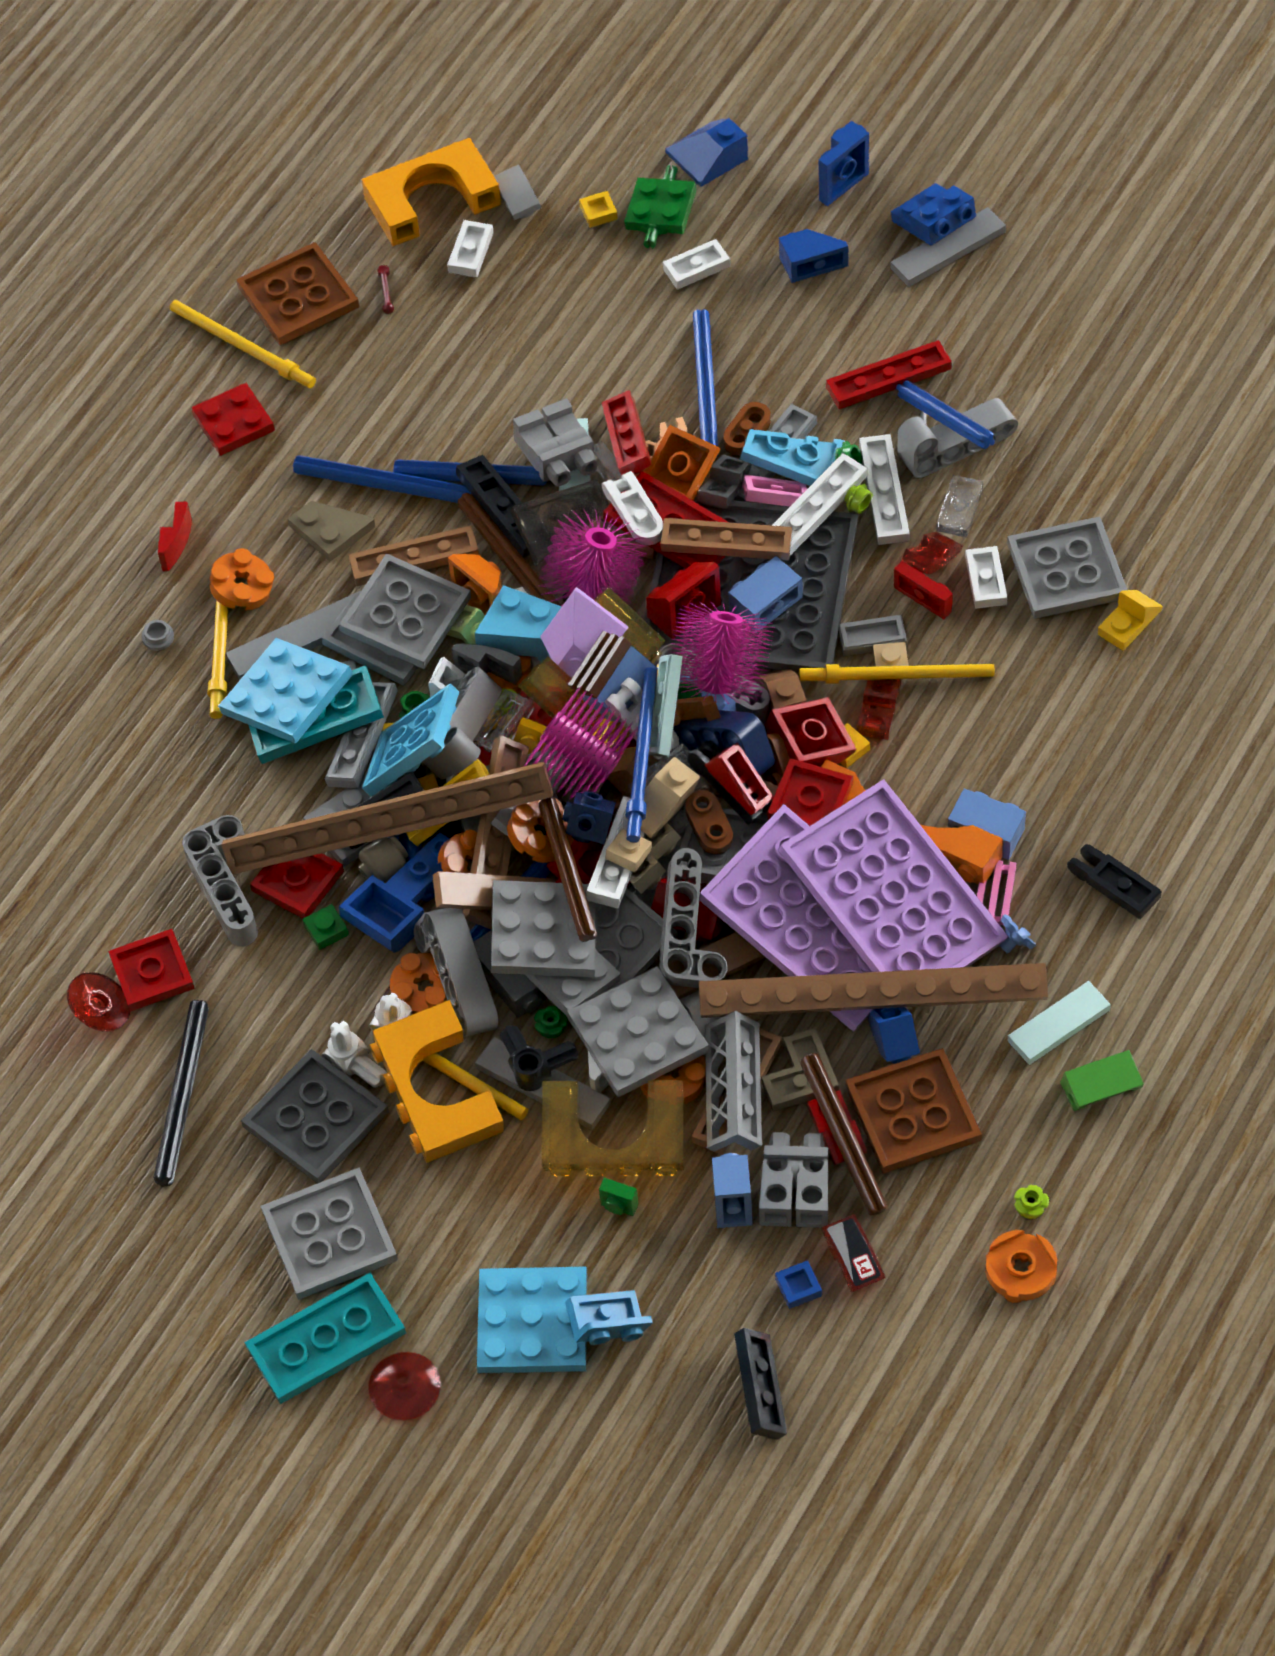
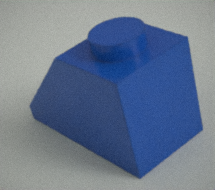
[779,229,849,283]
[867,1007,920,1064]

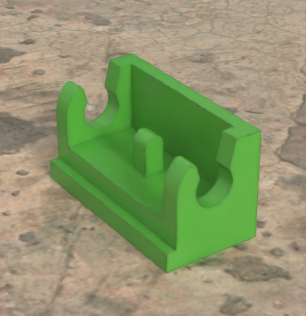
[1060,1050,1144,1111]

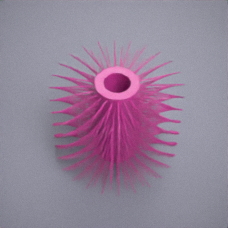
[539,509,646,617]
[671,602,775,704]
[524,686,638,800]

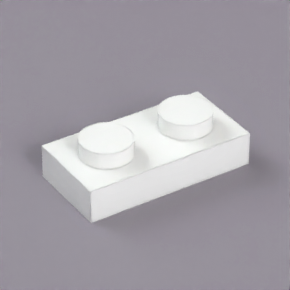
[447,220,494,277]
[663,239,731,290]
[965,546,1007,609]

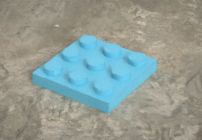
[218,638,353,744]
[362,683,459,797]
[477,1267,587,1373]

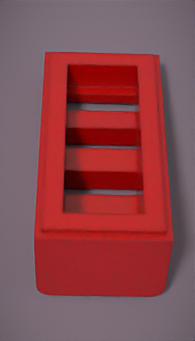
[704,742,774,815]

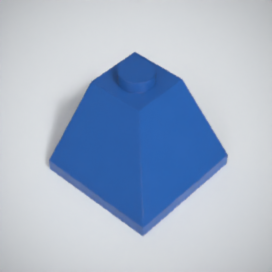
[665,118,748,187]

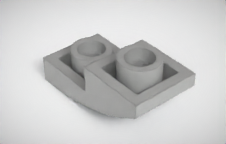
[494,165,541,220]

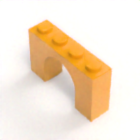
[361,137,501,247]
[369,1000,504,1163]

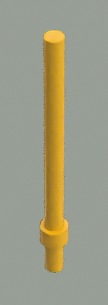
[170,300,316,389]
[207,600,228,719]
[799,664,995,684]

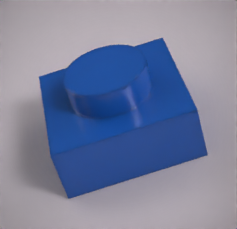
[775,1260,822,1309]

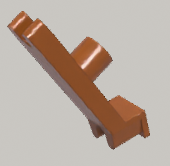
[673,695,721,726]

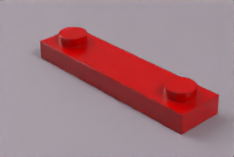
[826,340,952,410]
[601,390,652,475]

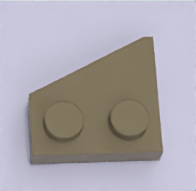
[288,501,375,561]

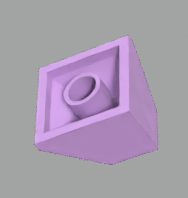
[540,587,629,679]

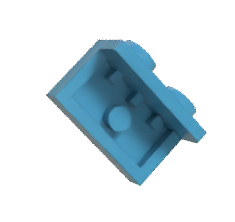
[565,1290,653,1345]

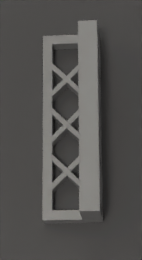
[705,1011,762,1152]

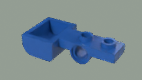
[339,832,449,953]

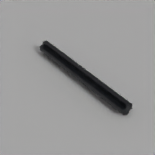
[154,1000,209,1186]

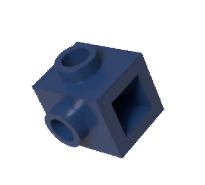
[562,791,616,844]

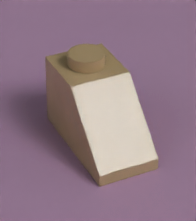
[625,757,700,838]

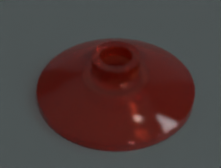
[67,972,130,1032]
[368,1352,441,1420]

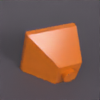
[645,425,721,501]
[448,554,502,615]

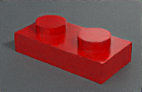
[894,561,953,620]

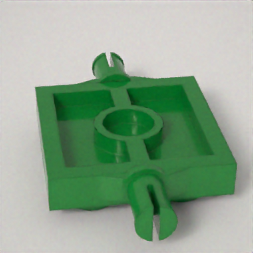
[624,165,697,249]

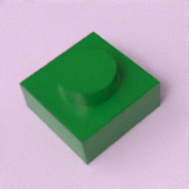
[303,904,349,950]
[599,1177,639,1216]

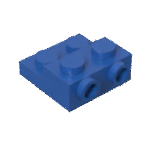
[818,121,869,206]
[891,183,976,246]

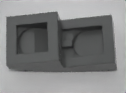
[697,455,752,509]
[452,644,523,685]

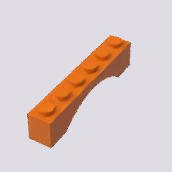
[821,759,1003,885]

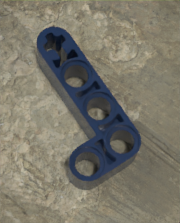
[673,710,775,776]

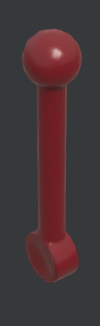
[377,265,394,314]

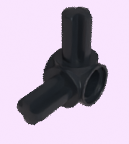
[500,1025,579,1091]

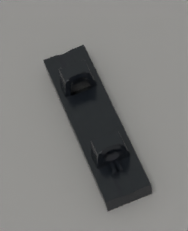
[456,454,551,558]

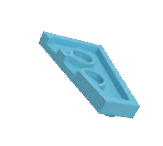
[739,429,845,486]

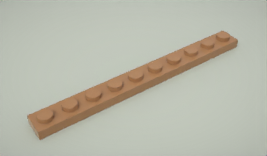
[221,762,553,874]
[699,963,1048,1018]

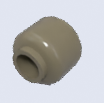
[358,836,409,883]

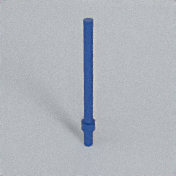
[625,667,657,843]

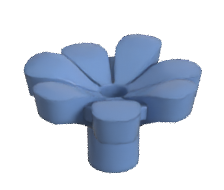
[999,914,1036,953]

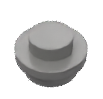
[142,620,174,651]

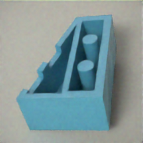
[475,585,562,662]

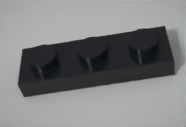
[734,1328,787,1440]

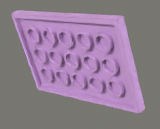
[778,779,1008,1008]
[699,804,873,1032]

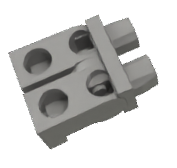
[513,398,597,487]
[759,1132,828,1228]

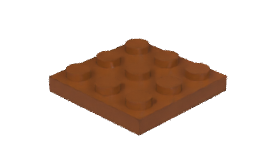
[236,242,359,346]
[845,1048,982,1174]

